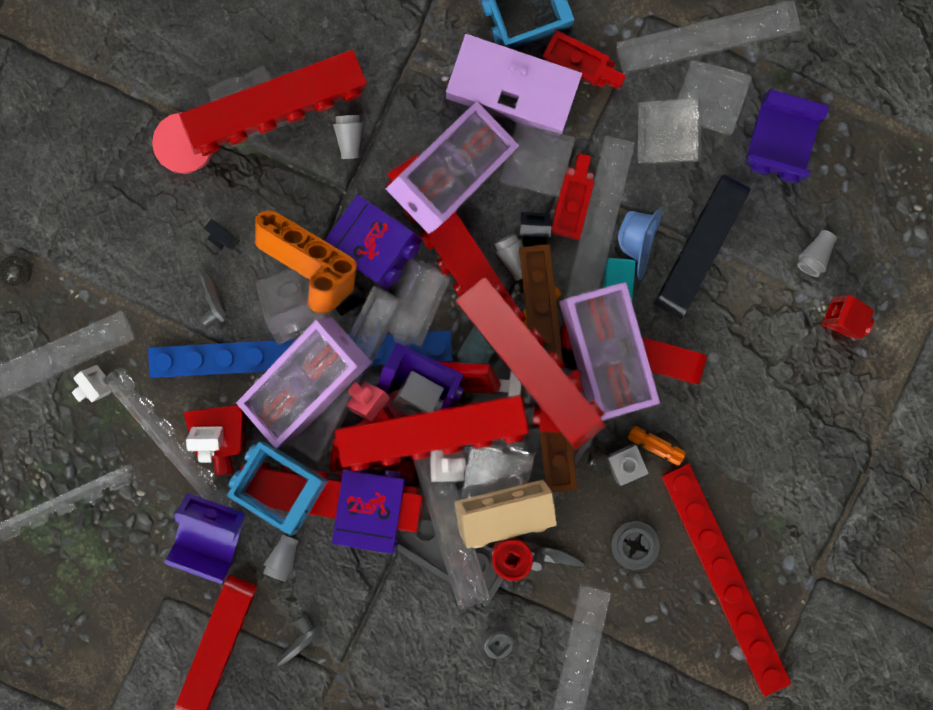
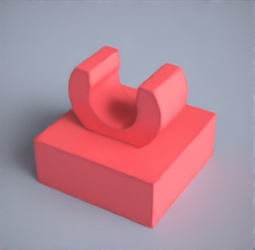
[346,381,390,422]

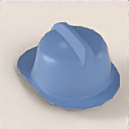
[618,209,662,280]

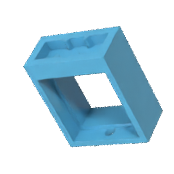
[480,0,574,49]
[227,442,329,536]

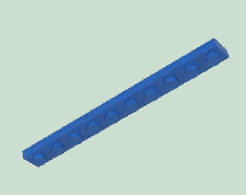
[148,331,452,378]

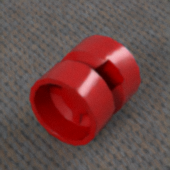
[492,536,533,581]

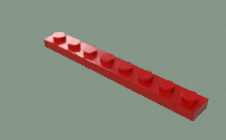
[660,463,791,697]

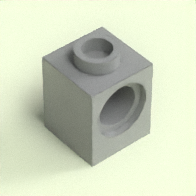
[391,371,444,415]
[605,443,649,486]

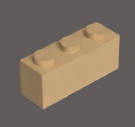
[454,480,557,548]

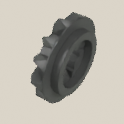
[611,521,660,570]

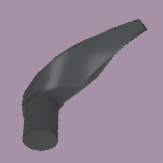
[198,268,225,327]
[531,547,584,571]
[276,615,321,667]

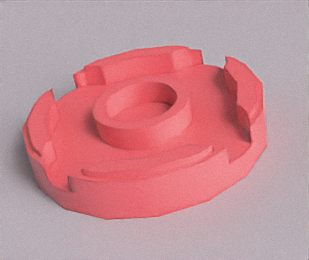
[152,112,213,174]

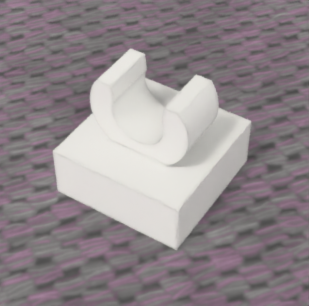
[72,365,115,402]
[498,371,530,403]
[186,426,224,463]
[430,450,466,482]

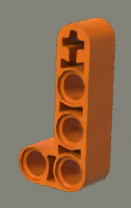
[255,210,357,313]

